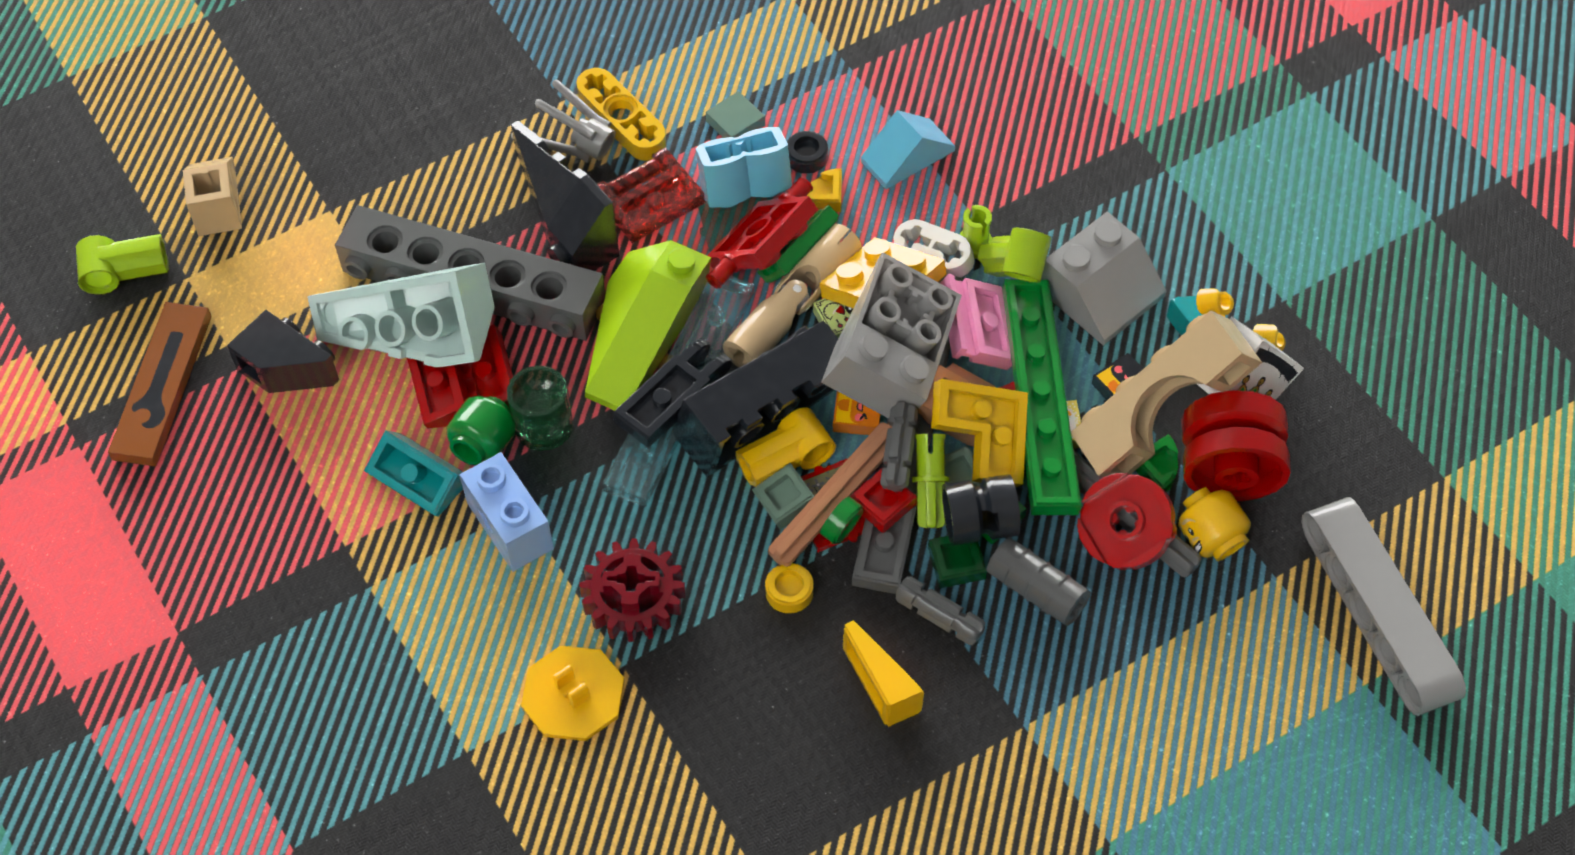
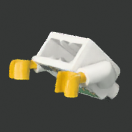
[1196,288,1304,400]

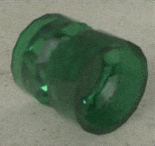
[507,365,573,451]

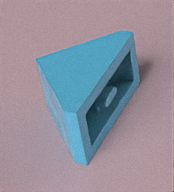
[861,110,955,189]

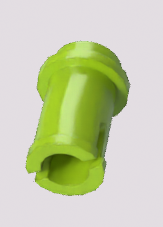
[959,205,992,259]

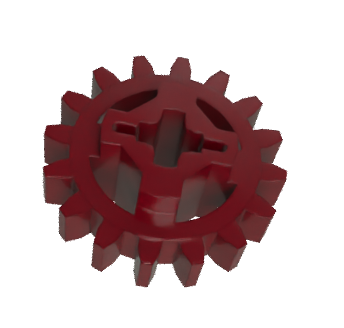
[579,538,686,642]

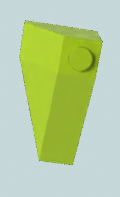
[585,240,711,411]

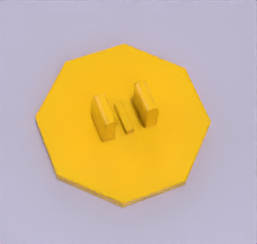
[521,646,625,741]

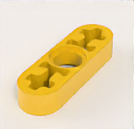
[576,68,666,161]

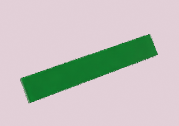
[1002,279,1082,515]

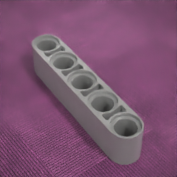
[1302,497,1466,716]

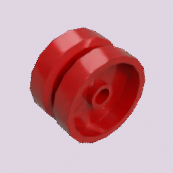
[1182,390,1291,501]

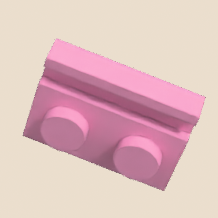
[940,274,1012,370]

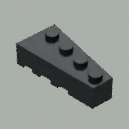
[673,320,838,478]

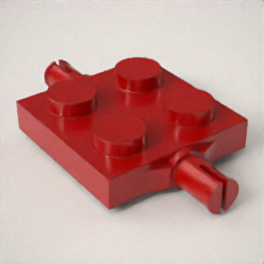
[706,177,819,289]

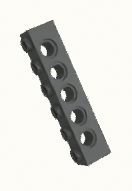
[335,205,605,341]

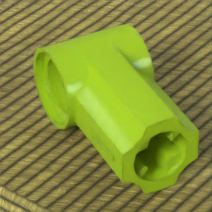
[977,228,1052,283]
[76,234,169,294]

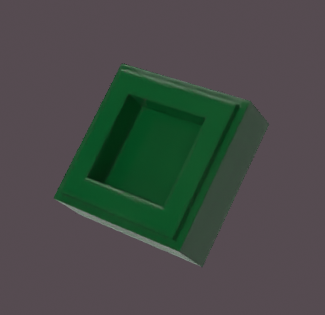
[928,536,987,589]

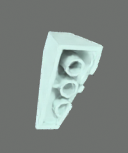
[307,263,495,367]

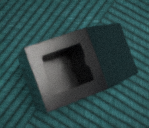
[227,310,339,393]

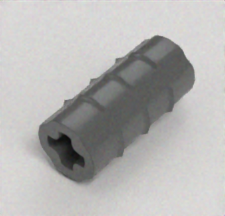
[986,537,1091,626]

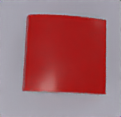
[407,324,521,429]

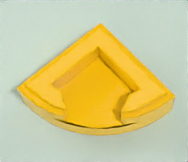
[807,168,842,212]

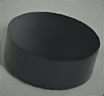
[787,131,828,174]

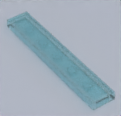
[602,276,754,507]

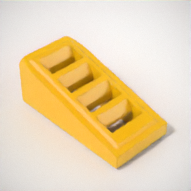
[843,620,924,727]

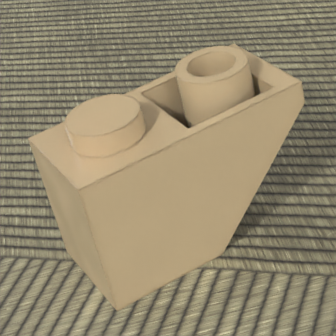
[183,157,242,236]

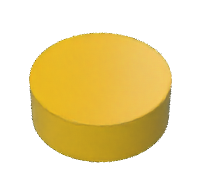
[765,563,814,613]

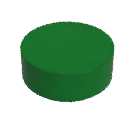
[820,496,863,544]

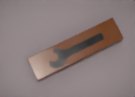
[108,302,212,467]

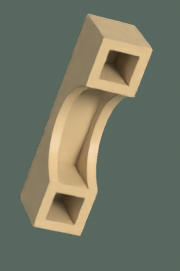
[1071,311,1262,477]

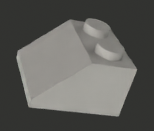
[1041,212,1167,346]

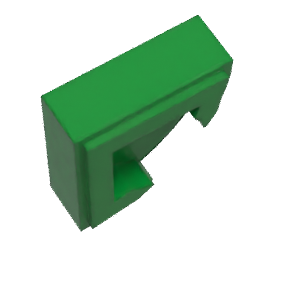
[1135,434,1178,493]

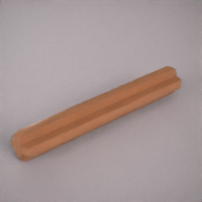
[768,422,892,567]

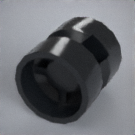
[942,474,1021,546]

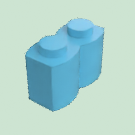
[696,127,792,208]

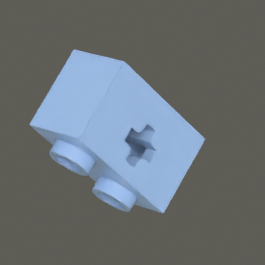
[459,452,554,572]

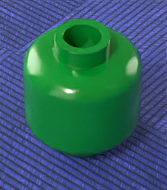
[446,396,516,466]

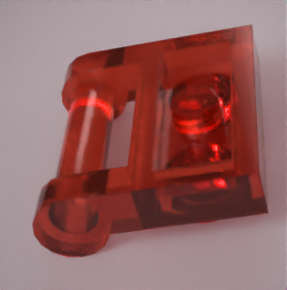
[597,148,705,243]

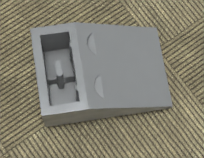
[821,252,962,418]

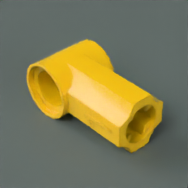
[736,407,836,487]

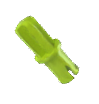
[912,434,950,528]

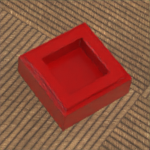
[850,469,917,533]

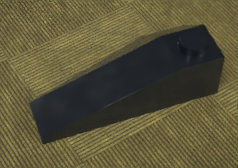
[511,121,620,271]

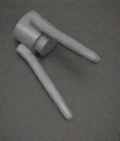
[511,80,616,163]

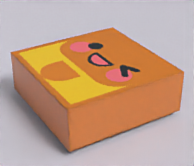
[833,391,881,435]

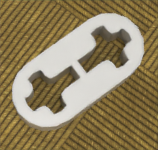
[893,219,975,278]

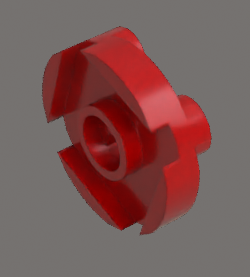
[1077,473,1177,570]

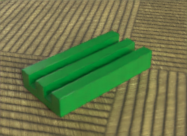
[757,205,839,283]

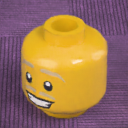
[1178,487,1251,561]

